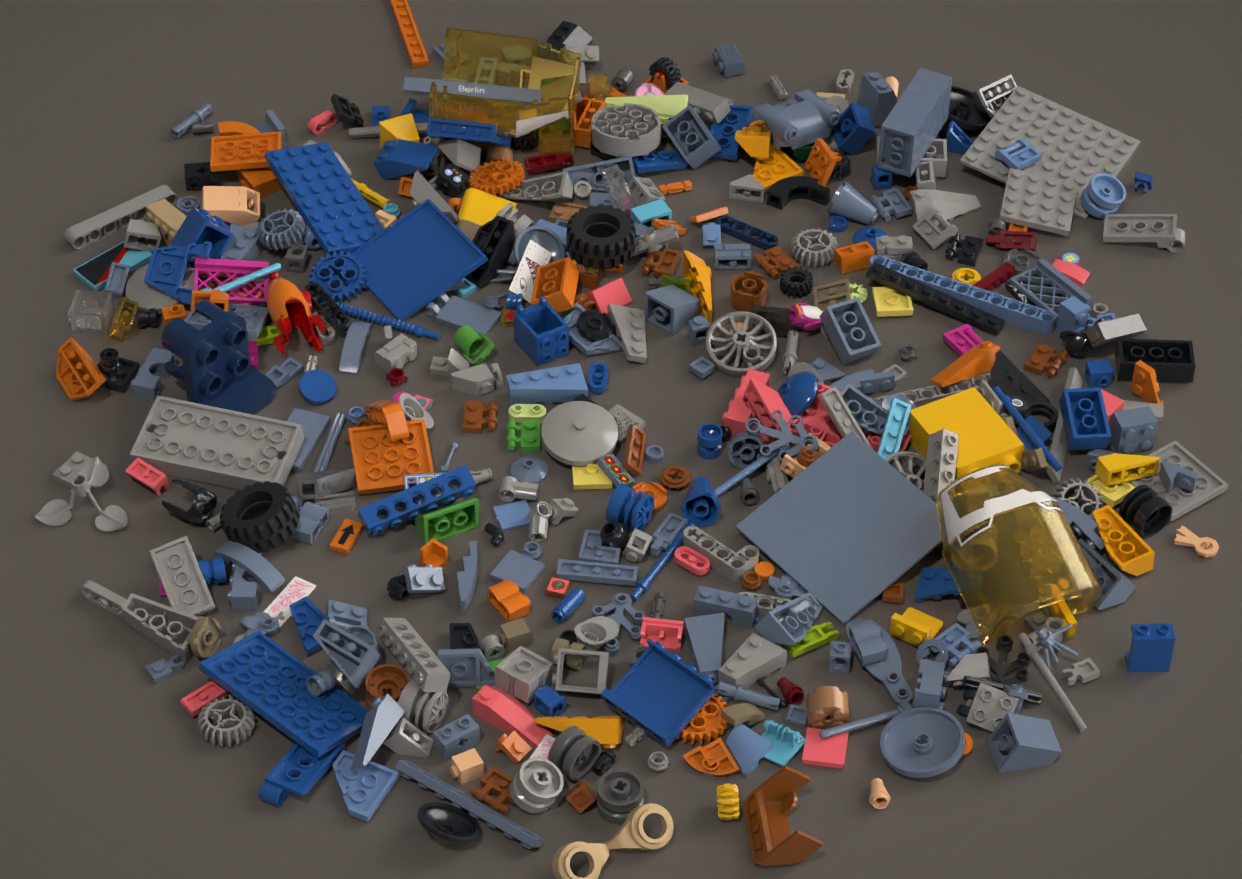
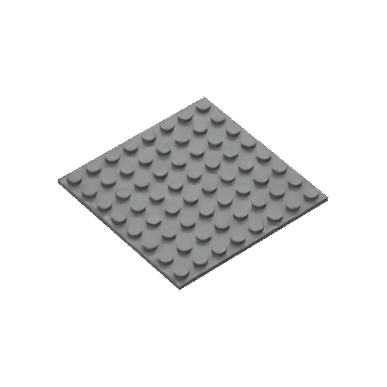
[960,86,1141,220]

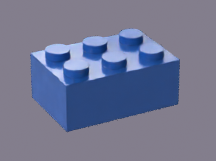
[1059,387,1111,450]

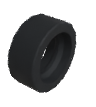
[1022,402,1058,433]

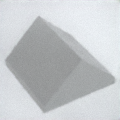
[437,139,481,172]

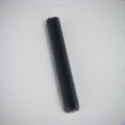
[962,675,1042,705]

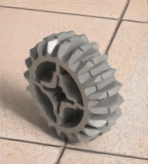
[790,228,838,268]
[1052,478,1104,528]
[198,696,255,748]

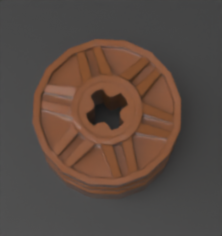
[365,664,409,711]

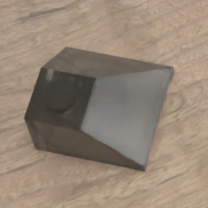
[751,305,790,339]

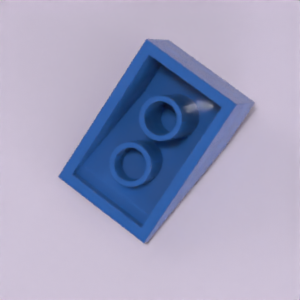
[374,139,438,180]

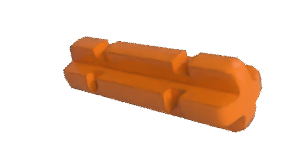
[658,180,692,195]

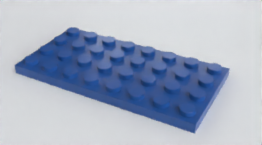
[264,142,384,256]
[199,630,368,758]

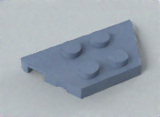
[566,303,623,355]
[435,649,495,688]

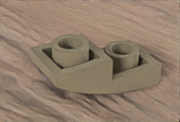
[721,703,766,727]

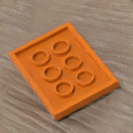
[210,131,282,172]

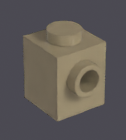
[498,618,531,652]

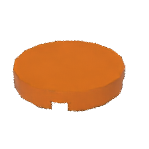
[632,482,668,513]

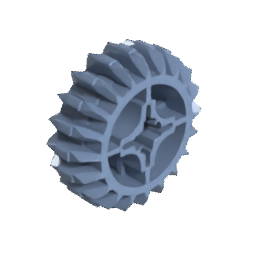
[257,208,306,250]

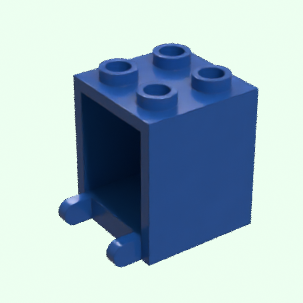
[171,207,234,263]
[514,296,569,366]

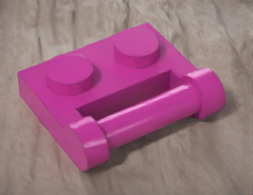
[943,324,983,357]

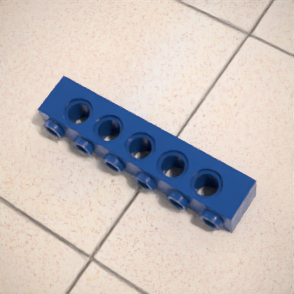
[358,465,476,536]

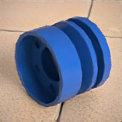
[606,484,655,532]

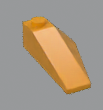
[535,716,625,748]

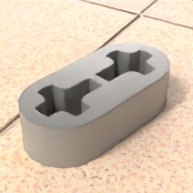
[836,69,854,95]

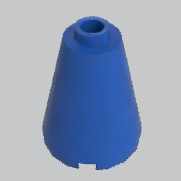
[681,477,721,527]

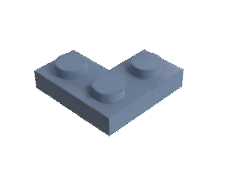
[578,529,621,564]

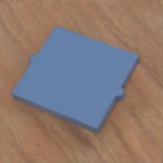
[493,500,532,532]

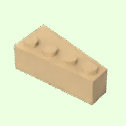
[145,199,187,246]

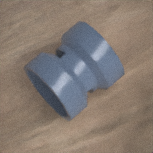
[306,669,336,696]

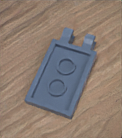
[427,292,502,337]

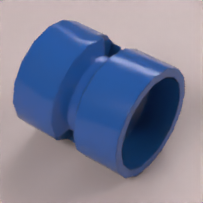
[697,423,723,460]
[197,557,227,585]

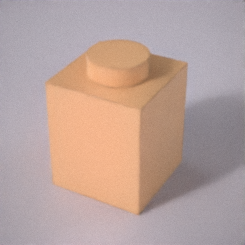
[450,748,484,785]

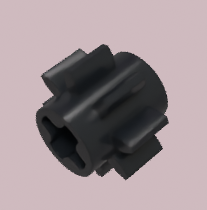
[387,576,411,601]

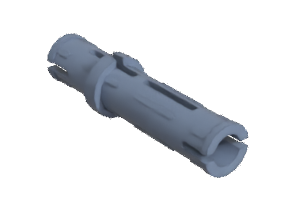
[170,103,213,139]
[717,681,780,711]

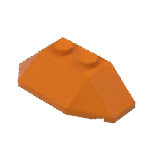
[56,337,106,401]

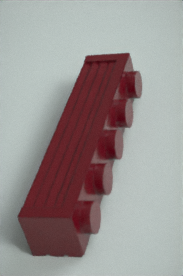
[972,262,1015,292]

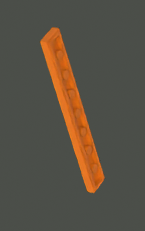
[389,0,429,68]

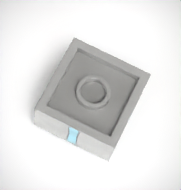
[494,645,554,703]

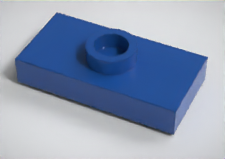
[372,106,390,126]

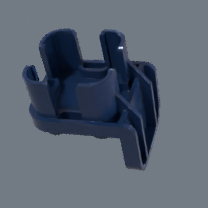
[161,300,275,415]

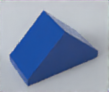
[946,121,974,155]

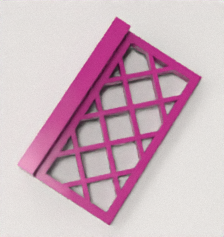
[194,258,269,305]

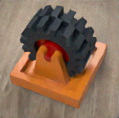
[641,57,688,94]
[804,138,851,187]

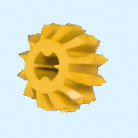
[717,783,740,821]

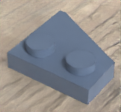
[810,357,846,385]

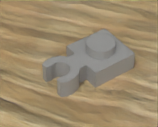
[1061,658,1101,686]

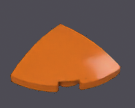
[682,738,740,776]

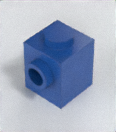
[1084,359,1115,388]

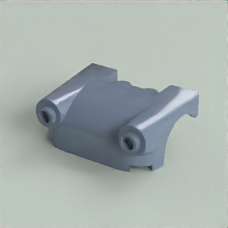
[753,89,840,149]

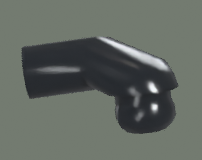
[484,522,504,546]

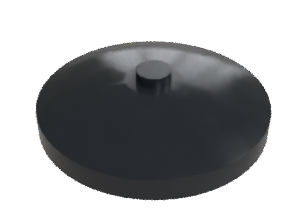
[946,86,991,131]

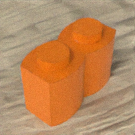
[487,579,531,622]

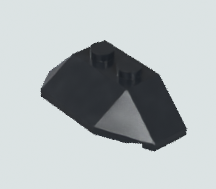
[541,21,593,61]
[465,215,514,287]

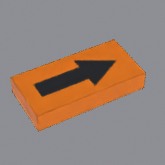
[329,518,364,555]

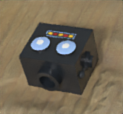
[435,162,470,198]

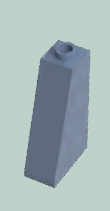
[683,612,725,684]

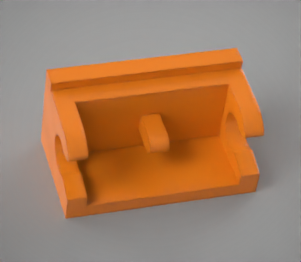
[834,241,875,274]

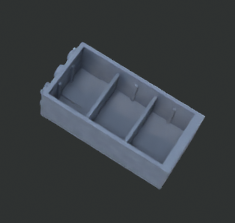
[878,68,953,177]

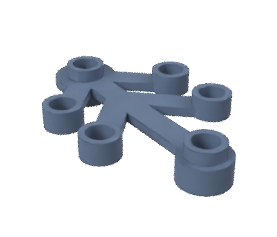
[745,409,818,463]
[592,593,645,656]

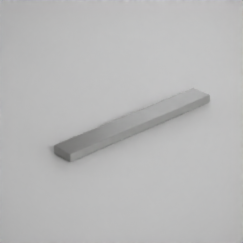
[1046,367,1083,484]

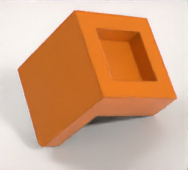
[420,538,448,569]

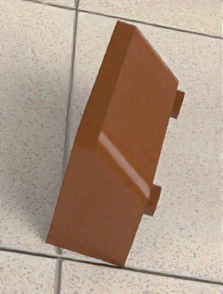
[743,765,823,867]

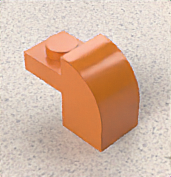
[191,289,229,312]

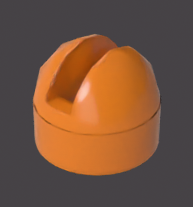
[448,198,462,212]

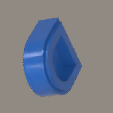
[829,215,848,232]

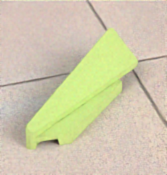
[605,94,688,124]

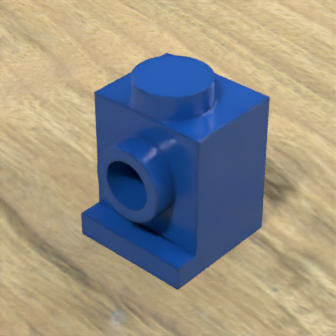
[869,163,893,191]
[534,685,566,717]

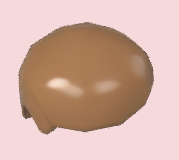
[486,145,514,164]

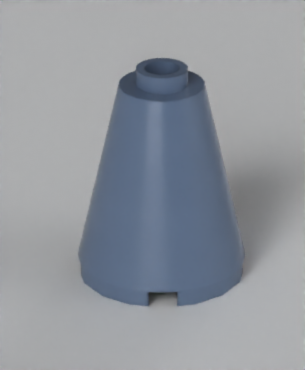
[827,181,879,225]

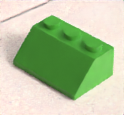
[415,498,479,545]

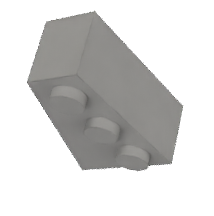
[718,633,787,689]

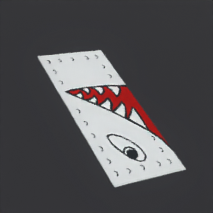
[509,240,552,303]

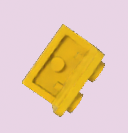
[889,607,943,647]

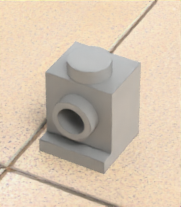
[622,528,652,562]

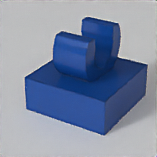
[1134,171,1154,194]

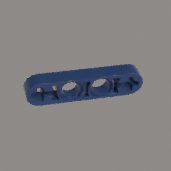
[716,215,778,251]

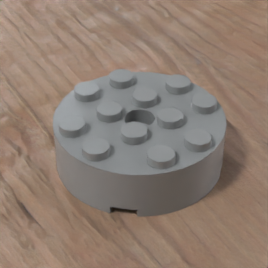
[591,103,661,158]

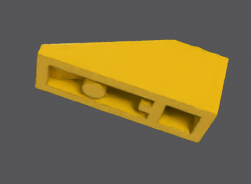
[1095,453,1160,486]

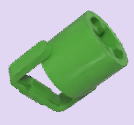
[453,325,495,366]

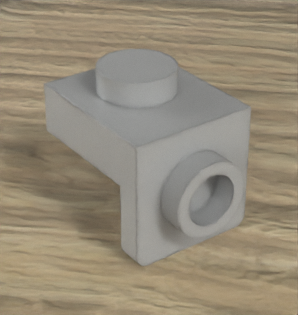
[548,498,580,525]

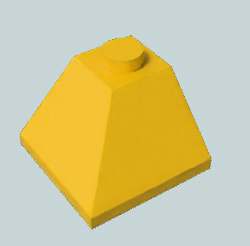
[379,113,420,149]

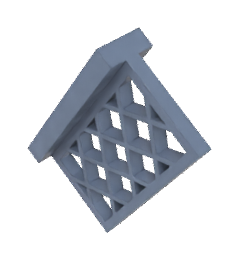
[1009,258,1092,321]

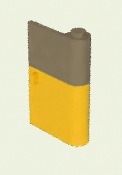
[455,188,517,241]

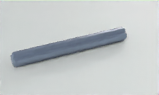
[313,413,345,473]

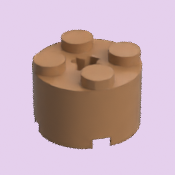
[806,686,850,729]

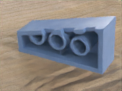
[506,363,588,405]

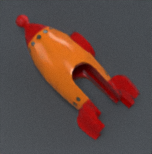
[266,271,325,355]

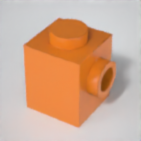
[161,304,189,327]

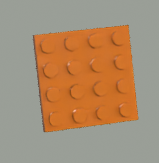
[348,419,434,495]

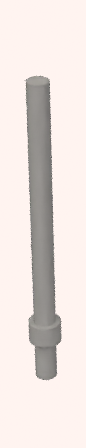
[1018,632,1087,733]

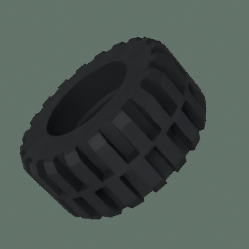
[567,204,635,270]
[220,481,300,553]

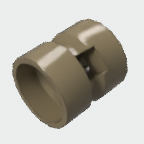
[550,637,586,670]

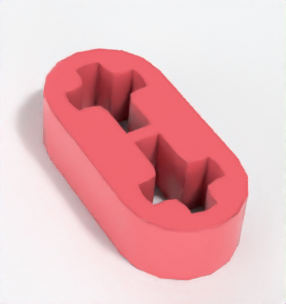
[307,110,338,135]

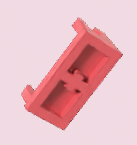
[125,458,171,496]
[640,617,684,651]

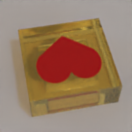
[501,309,517,327]

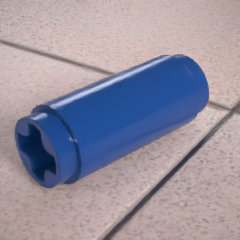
[551,588,585,623]

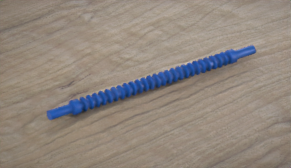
[315,295,441,341]

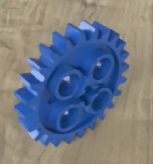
[308,250,368,303]

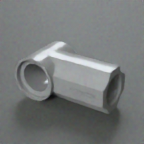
[498,476,539,502]
[528,501,552,543]
[1027,617,1064,650]

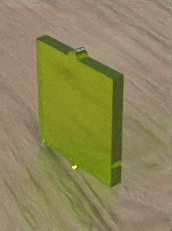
[661,274,692,294]

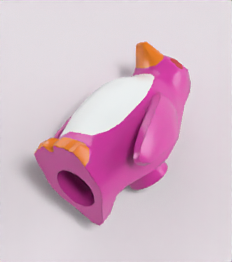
[787,303,823,332]

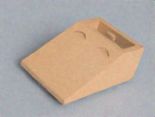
[202,186,260,226]

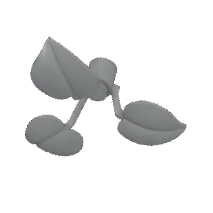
[35,456,128,533]

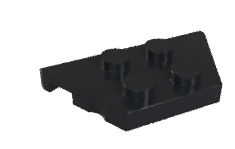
[988,350,1050,404]

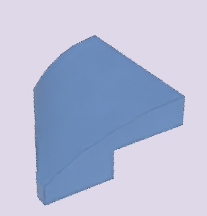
[726,724,772,778]

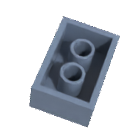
[662,105,722,170]
[819,297,882,365]

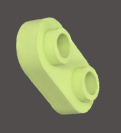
[508,404,546,423]

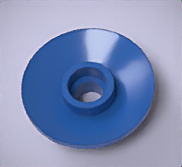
[854,227,888,248]

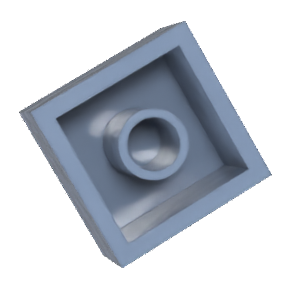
[1109,406,1158,454]

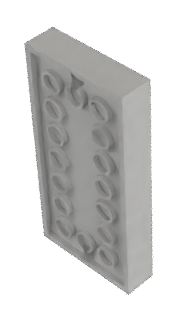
[130,395,304,490]

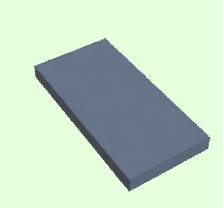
[286,408,330,472]

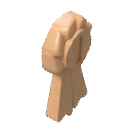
[1174,526,1219,558]

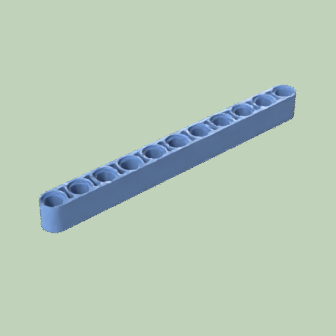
[869,255,1056,335]

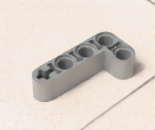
[683,526,759,582]

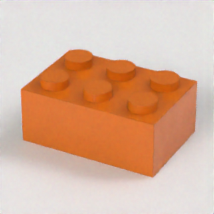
[531,257,579,313]

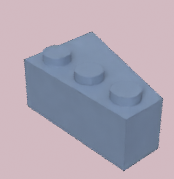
[913,659,948,710]

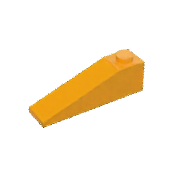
[735,120,772,160]
[683,250,712,324]
[1092,504,1155,576]

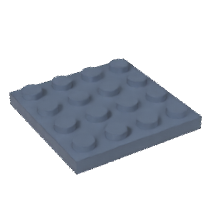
[184,303,270,340]

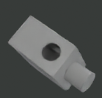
[123,219,161,252]

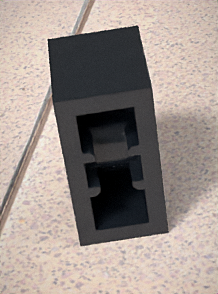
[184,162,222,191]

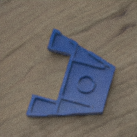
[144,241,212,308]

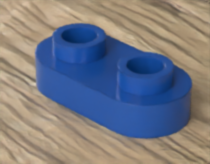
[588,362,608,393]

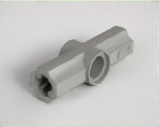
[631,224,679,257]
[766,449,789,495]

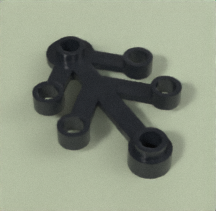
[976,635,1030,686]

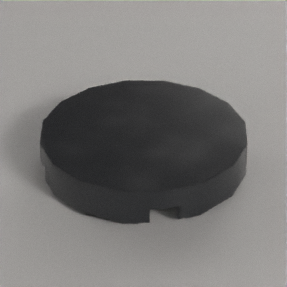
[576,309,614,341]

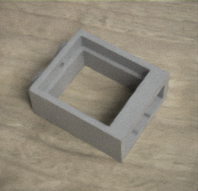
[552,648,609,694]

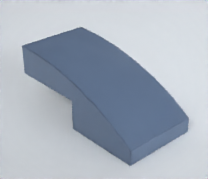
[265,357,304,388]

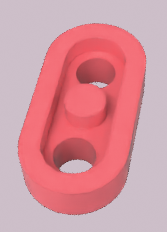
[674,546,710,575]

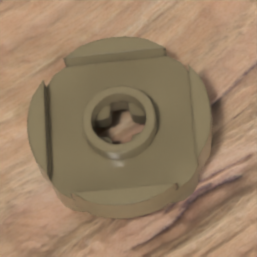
[187,616,221,658]

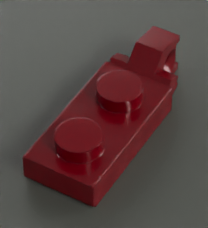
[524,152,573,174]
[986,230,1036,251]

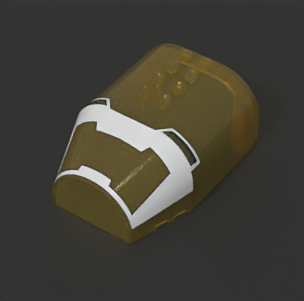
[429,27,581,138]
[936,464,1102,644]

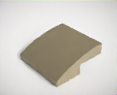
[813,279,852,311]

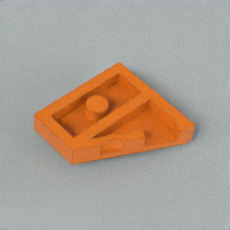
[1130,360,1163,404]

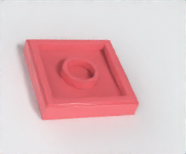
[802,727,849,769]

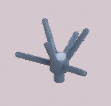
[1035,624,1079,672]

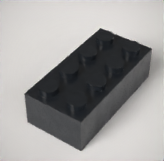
[1115,338,1196,382]

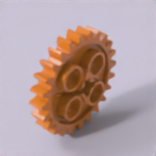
[469,158,525,196]
[676,692,729,745]

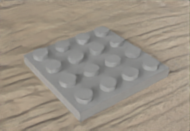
[999,168,1078,236]
[1127,440,1229,522]

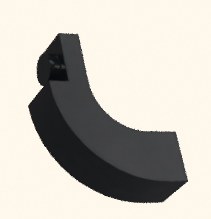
[766,176,830,210]

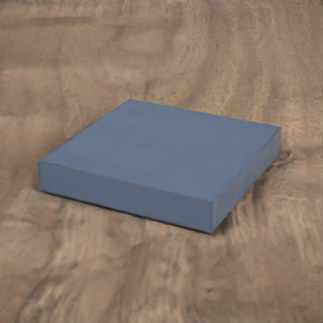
[490,549,545,594]

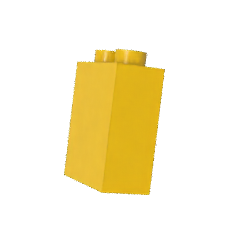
[907,387,1024,494]

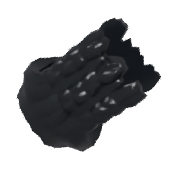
[162,479,218,524]

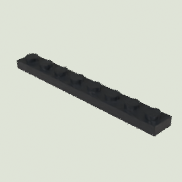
[866,262,1005,336]

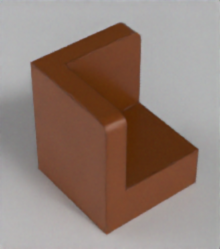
[566,778,597,814]

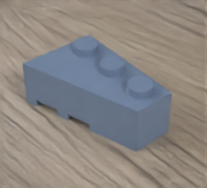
[221,223,264,278]
[313,619,381,690]

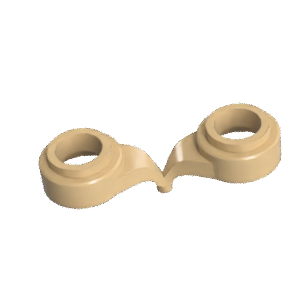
[552,803,674,879]

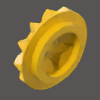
[952,268,981,285]

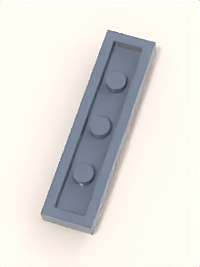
[556,559,638,586]

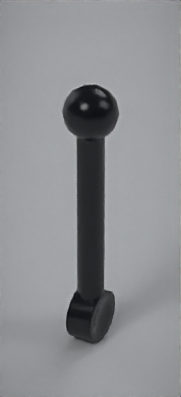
[757,678,787,708]

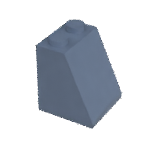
[857,72,897,127]
[644,285,701,336]
[987,713,1061,773]

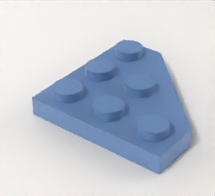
[333,750,399,822]

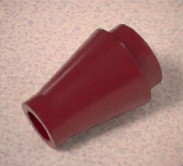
[777,677,804,705]

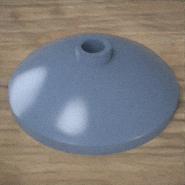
[513,226,565,266]

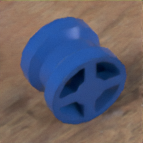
[506,293,523,311]

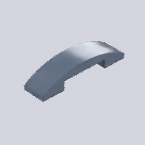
[339,321,372,375]
[214,541,285,593]

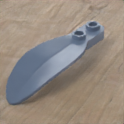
[846,618,913,707]

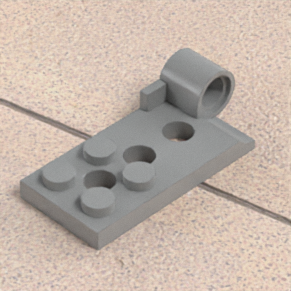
[1103,214,1185,253]

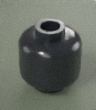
[600,521,629,549]

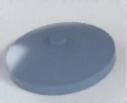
[880,707,965,778]

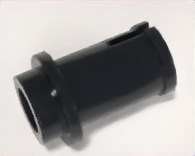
[591,749,616,776]

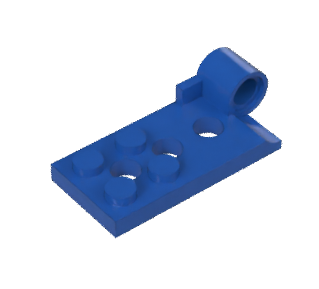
[710,105,754,160]
[259,742,345,807]

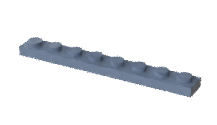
[395,760,545,849]

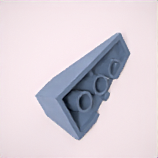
[840,383,910,438]
[755,592,823,645]

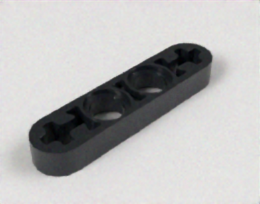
[305,282,350,333]

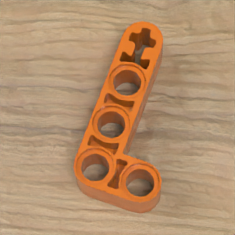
[365,400,409,443]

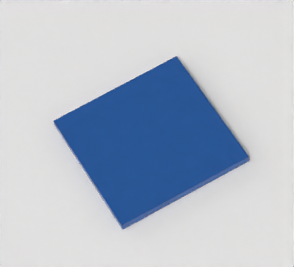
[351,198,488,322]

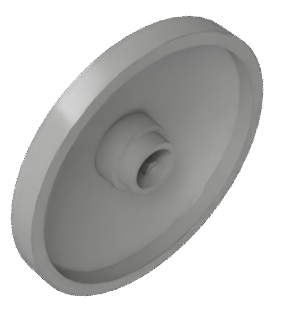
[126,263,199,314]
[541,401,618,466]

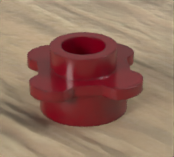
[386,368,408,386]

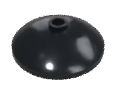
[417,803,481,844]

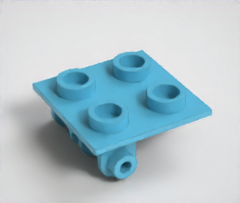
[761,720,807,766]

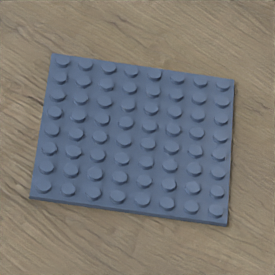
[736,432,947,625]

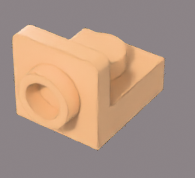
[375,210,397,230]

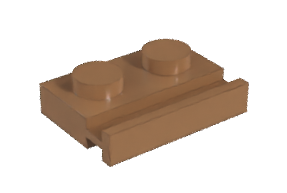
[549,201,587,223]

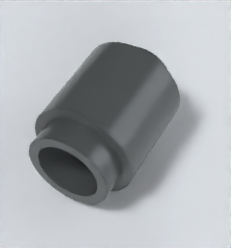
[612,68,633,92]

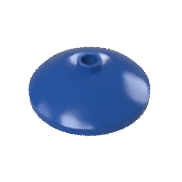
[777,371,818,416]

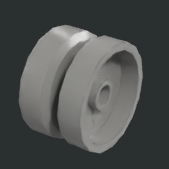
[510,757,564,814]

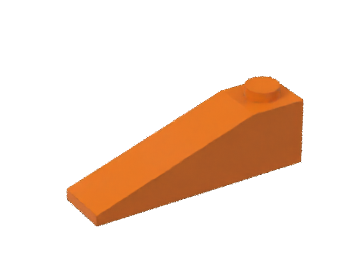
[931,341,1000,387]

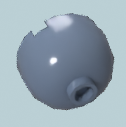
[728,432,767,468]

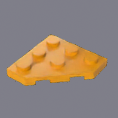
[753,143,804,193]

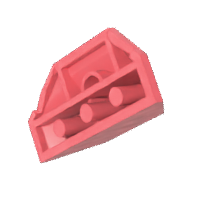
[744,379,792,445]

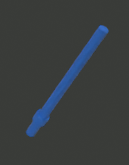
[992,386,1062,472]
[630,522,695,602]

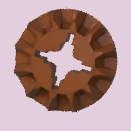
[660,466,691,490]

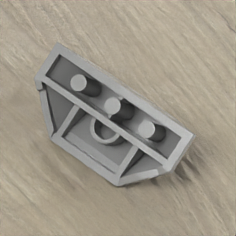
[971,75,1017,119]
[410,170,460,223]

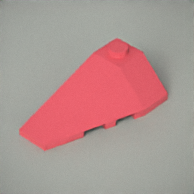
[472,685,553,748]

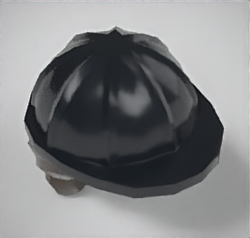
[1059,318,1104,357]

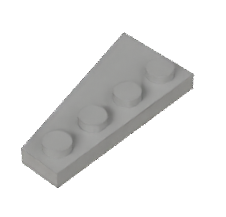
[607,303,647,363]

